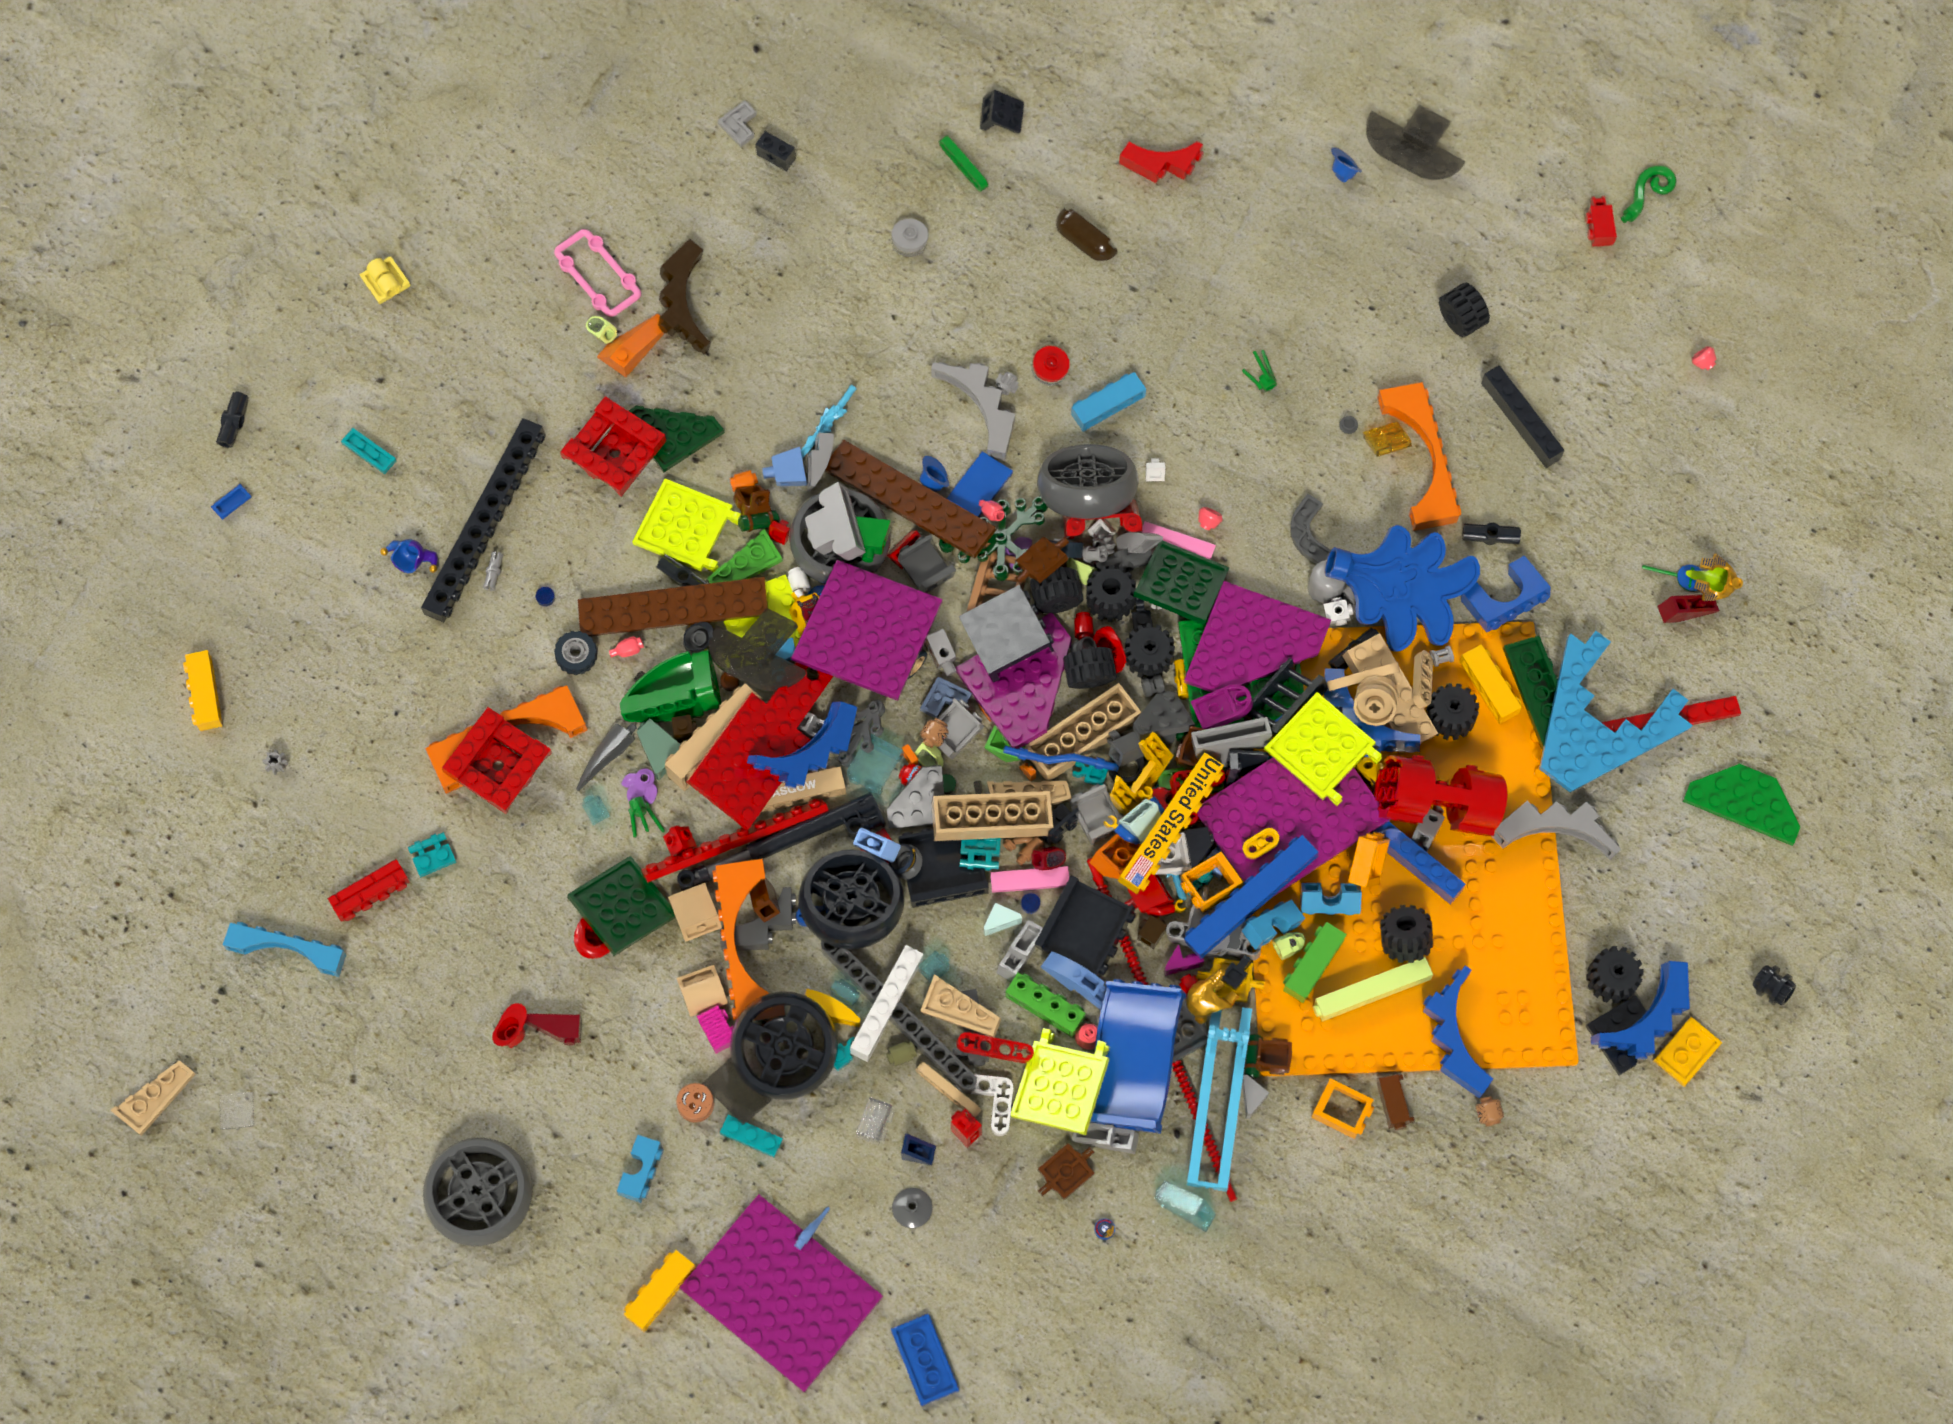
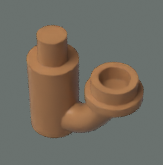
[1003,836,1044,866]

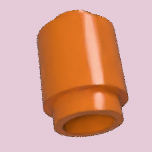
[729,470,758,492]

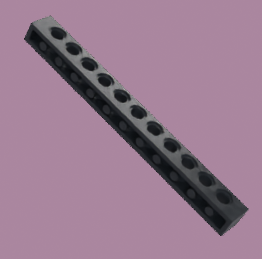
[421,418,545,623]

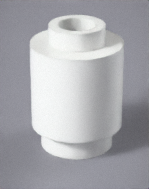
[788,567,811,595]

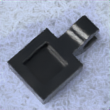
[1131,598,1153,632]
[1221,955,1251,991]

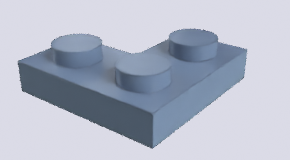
[920,677,972,718]

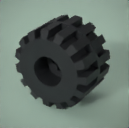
[1439,282,1490,338]
[1086,565,1136,622]
[1030,567,1084,614]
[1125,623,1175,679]
[1063,647,1117,689]
[1426,683,1479,740]
[1380,905,1433,963]
[1586,946,1644,1004]

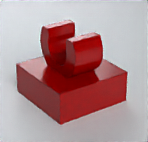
[768,519,790,545]

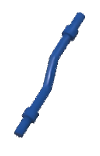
[1003,746,1119,772]

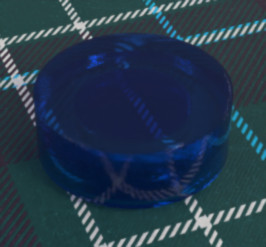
[535,587,555,607]
[1021,893,1041,914]

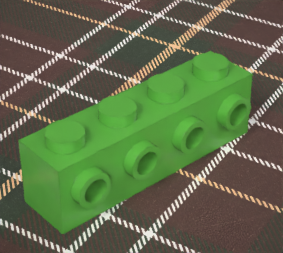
[1283,922,1347,1003]
[1005,973,1085,1038]

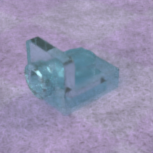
[580,794,610,825]

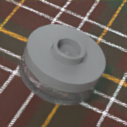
[891,219,928,257]

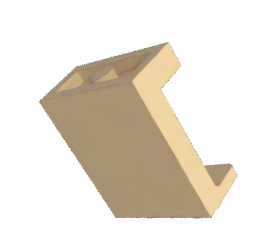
[668,883,722,942]

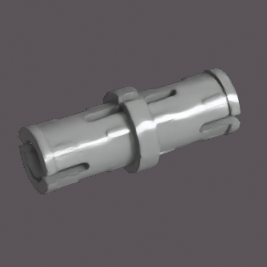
[483,552,503,591]

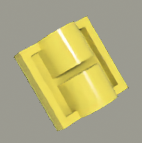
[359,256,411,305]

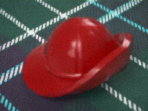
[1093,626,1126,673]
[574,917,610,959]

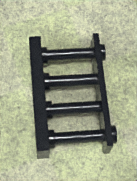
[1243,658,1328,738]

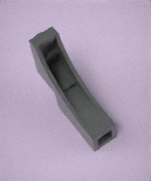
[721,887,796,951]

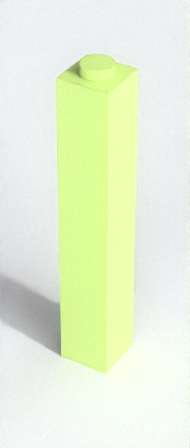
[1313,957,1433,1021]

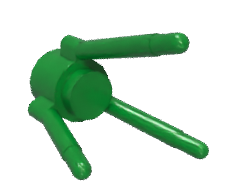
[1242,350,1277,392]
[628,797,665,838]

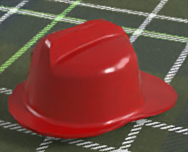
[492,1003,527,1048]

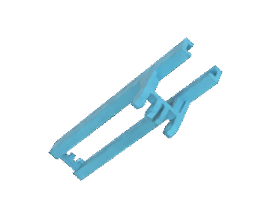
[1187,1007,1252,1192]

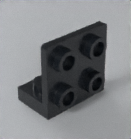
[979,89,1024,134]
[1224,749,1268,789]
[1040,803,1079,846]

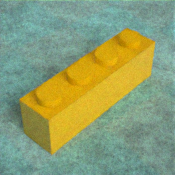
[1459,644,1522,724]
[183,650,223,731]
[624,1250,696,1333]

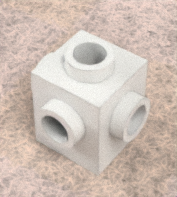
[1324,597,1353,626]

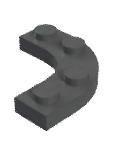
[1290,493,1331,564]

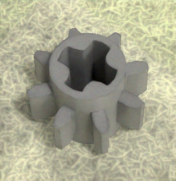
[996,372,1019,395]
[1092,534,1116,557]
[263,749,288,775]

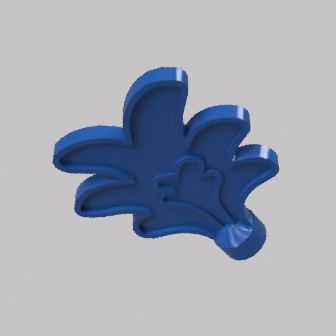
[1325,525,1480,652]

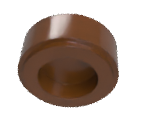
[720,671,740,691]

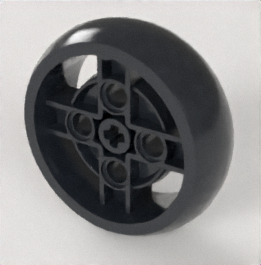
[798,849,905,949]
[730,991,838,1100]

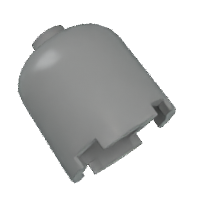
[1307,560,1346,604]

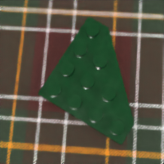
[628,405,725,473]

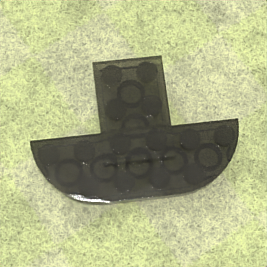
[1366,105,1465,180]
[709,608,806,691]

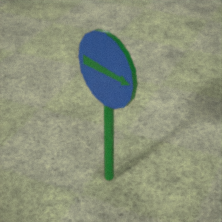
[1642,565,1702,591]

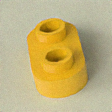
[1243,828,1279,859]

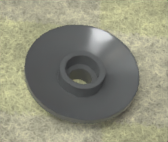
[892,1188,932,1228]

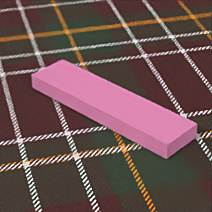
[1142,521,1216,560]
[990,866,1069,893]

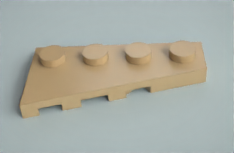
[987,781,1072,806]
[920,974,1001,1038]
[110,1060,196,1136]

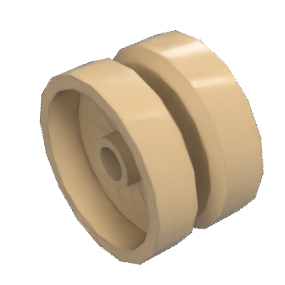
[1353,675,1399,726]

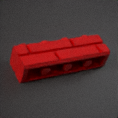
[327,859,410,922]

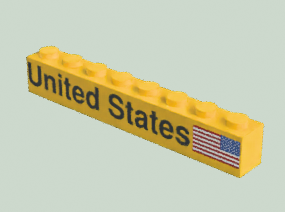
[1118,752,1224,894]

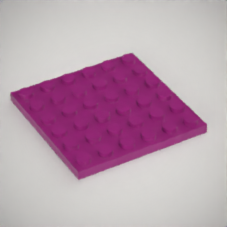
[791,560,943,701]

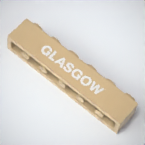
[761,766,846,813]

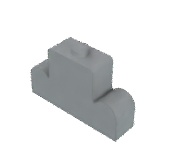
[805,482,866,560]
[1191,717,1272,767]

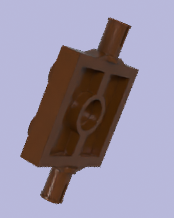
[1015,537,1069,584]
[1037,1143,1095,1200]

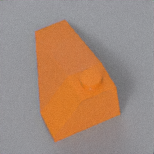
[597,314,665,377]
[1089,834,1141,879]

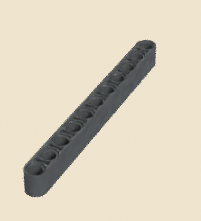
[820,940,977,1094]

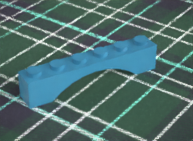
[223,922,346,977]

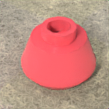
[1692,346,1717,370]
[1198,507,1223,530]
[1075,1023,1098,1050]

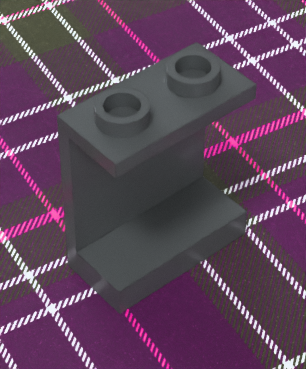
[897,534,956,593]

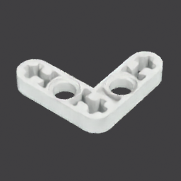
[956,1074,1013,1136]

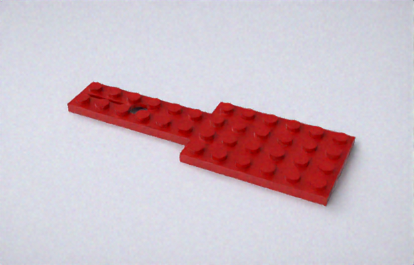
[686,662,834,830]

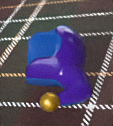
[380,539,438,573]

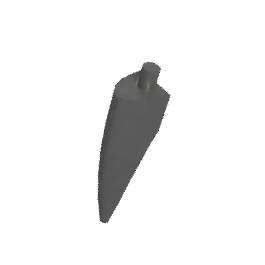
[576,723,637,791]

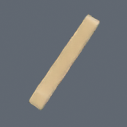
[1412,650,1433,709]
[1327,662,1400,691]
[915,1062,982,1118]

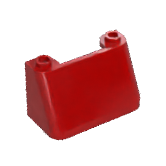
[1063,499,1143,539]

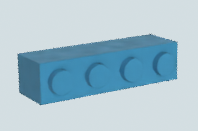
[1071,372,1146,432]

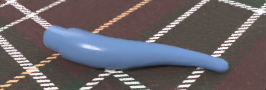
[794,1207,830,1250]

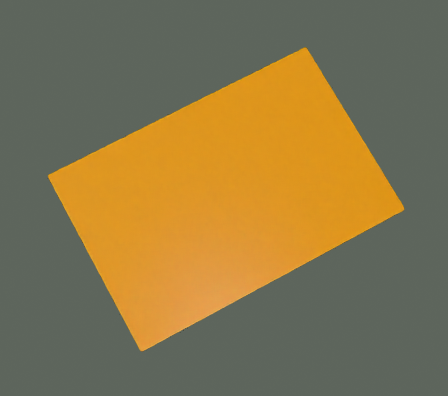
[1241,622,1578,1077]

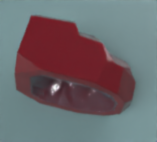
[1031,847,1066,871]

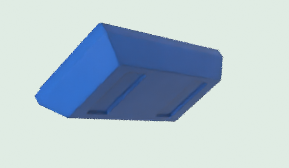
[211,484,252,520]

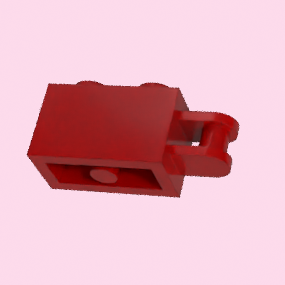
[1585,196,1617,247]
[951,1108,982,1148]

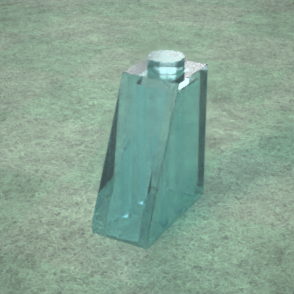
[1154,1180,1216,1232]

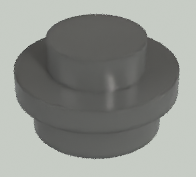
[1339,416,1358,434]

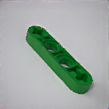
[939,136,988,192]

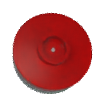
[1031,346,1070,386]

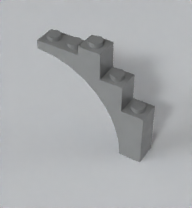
[931,362,1015,461]
[1491,801,1621,860]

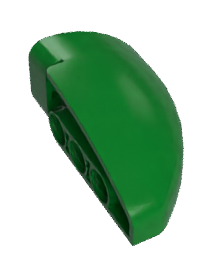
[620,650,721,722]

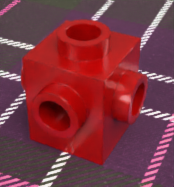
[663,825,697,856]

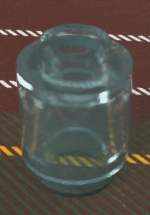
[830,979,861,1006]

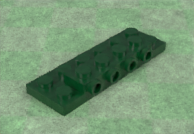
[1503,635,1558,751]

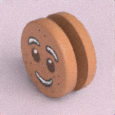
[676,1083,714,1123]

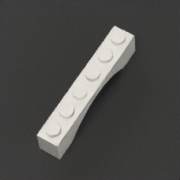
[850,945,923,1062]

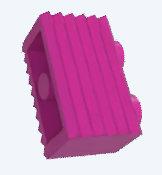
[697,1005,733,1054]

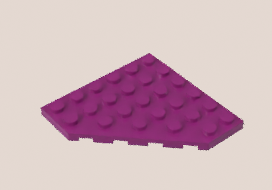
[1184,581,1331,693]
[955,613,1072,749]

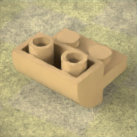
[677,965,728,1017]

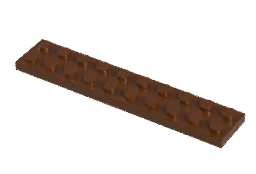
[824,440,996,559]
[578,577,769,637]

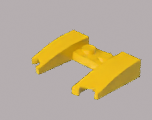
[1109,732,1174,815]

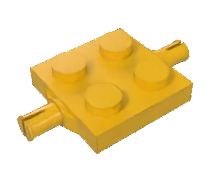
[1197,957,1265,1003]

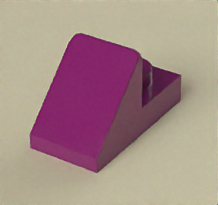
[1164,945,1204,976]

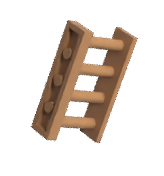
[967,543,1027,612]

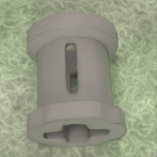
[1083,546,1108,563]
[1430,645,1454,667]

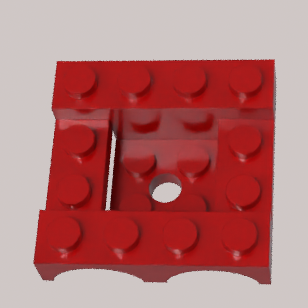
[560,396,666,497]
[442,707,552,814]

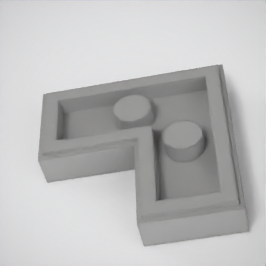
[718,101,757,147]

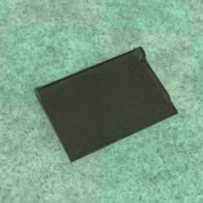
[702,1057,773,1125]

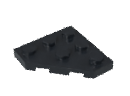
[1586,995,1647,1076]

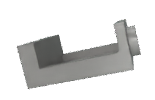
[938,698,985,760]
[1070,784,1123,845]

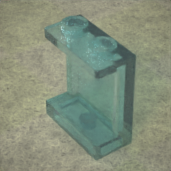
[847,734,903,794]

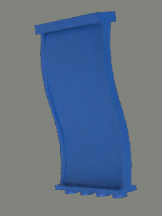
[1090,979,1187,1134]

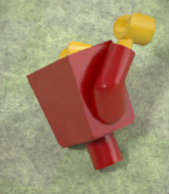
[1124,874,1186,916]

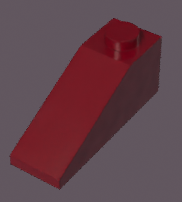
[1657,594,1719,623]
[525,1013,582,1046]

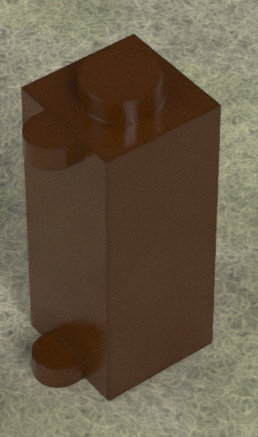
[749,878,781,923]
[1377,1074,1415,1130]

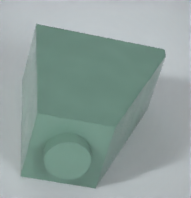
[637,719,681,780]

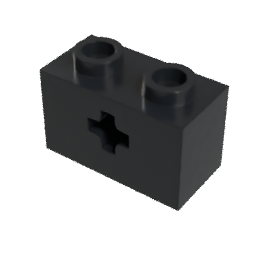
[755,131,796,172]

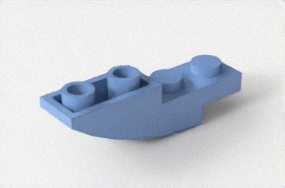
[1040,952,1107,1010]

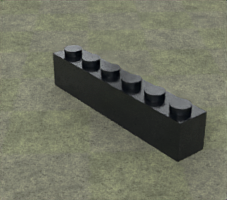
[1481,365,1565,468]

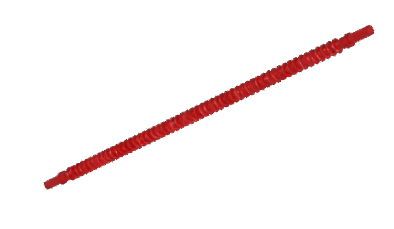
[1087,858,1237,1202]

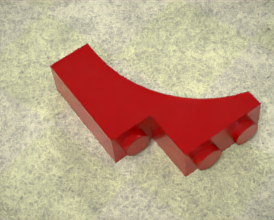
[1119,141,1204,183]

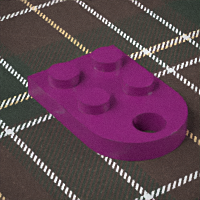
[1190,685,1253,729]

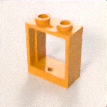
[1348,832,1390,887]
[1180,852,1243,913]
[1311,1078,1375,1139]

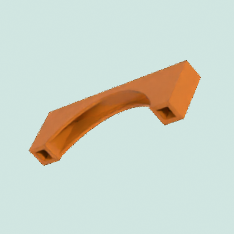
[1377,382,1461,531]
[425,685,588,794]
[712,859,785,1021]

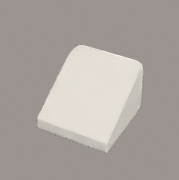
[1087,519,1116,539]

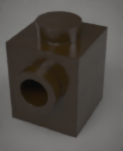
[672,715,697,743]
[1137,915,1167,949]

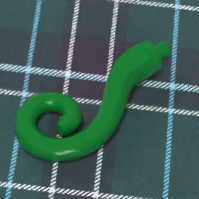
[1621,165,1677,223]

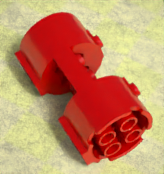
[1375,755,1508,836]

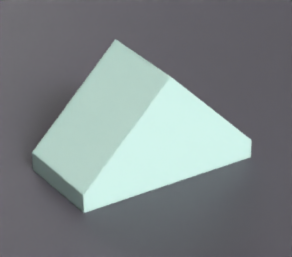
[984,903,1022,936]

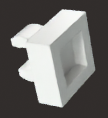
[1146,458,1165,481]

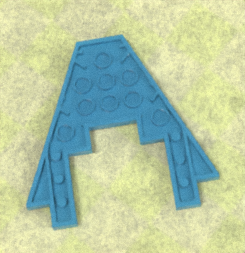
[1539,631,1693,792]

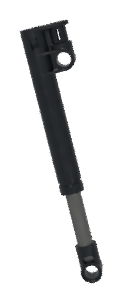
[677,792,886,891]

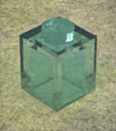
[919,950,950,983]

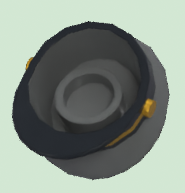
[683,622,718,654]
[889,844,922,879]

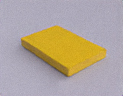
[1653,1017,1722,1087]

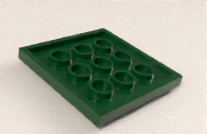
[1133,540,1229,625]
[567,856,676,956]

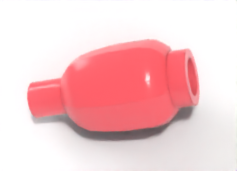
[979,500,1005,521]
[609,636,644,658]

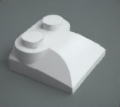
[1155,833,1191,875]

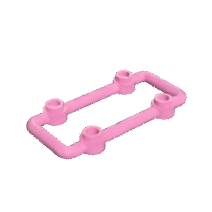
[554,229,641,317]

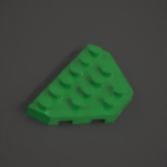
[1682,764,1801,846]

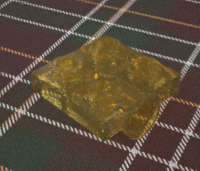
[1363,421,1412,457]

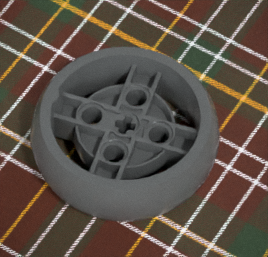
[1037,444,1139,519]
[789,489,891,584]
[423,1137,532,1246]

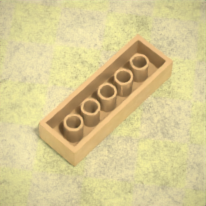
[1343,633,1438,755]
[1025,683,1142,781]
[665,684,762,792]
[931,791,1053,841]

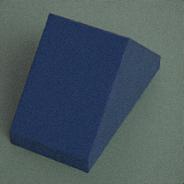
[901,1134,936,1165]

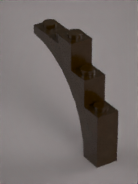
[658,239,711,355]

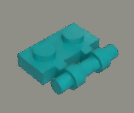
[408,832,457,878]
[960,838,1001,871]

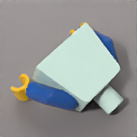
[1103,786,1165,845]

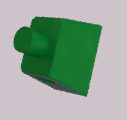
[856,517,891,563]

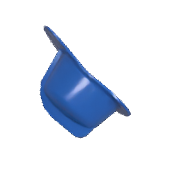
[1331,148,1362,183]
[920,456,949,492]

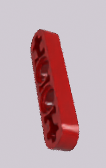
[956,1032,1034,1063]

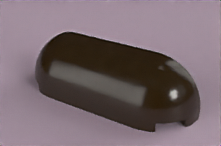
[1056,208,1117,261]

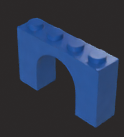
[1461,555,1551,633]

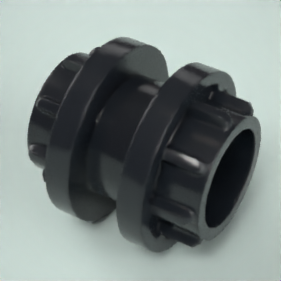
[1753,965,1796,1005]

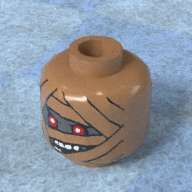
[920,718,949,748]
[1475,1096,1504,1127]

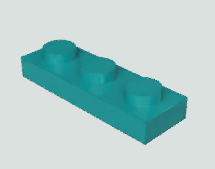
[341,428,397,475]
[720,1115,783,1158]

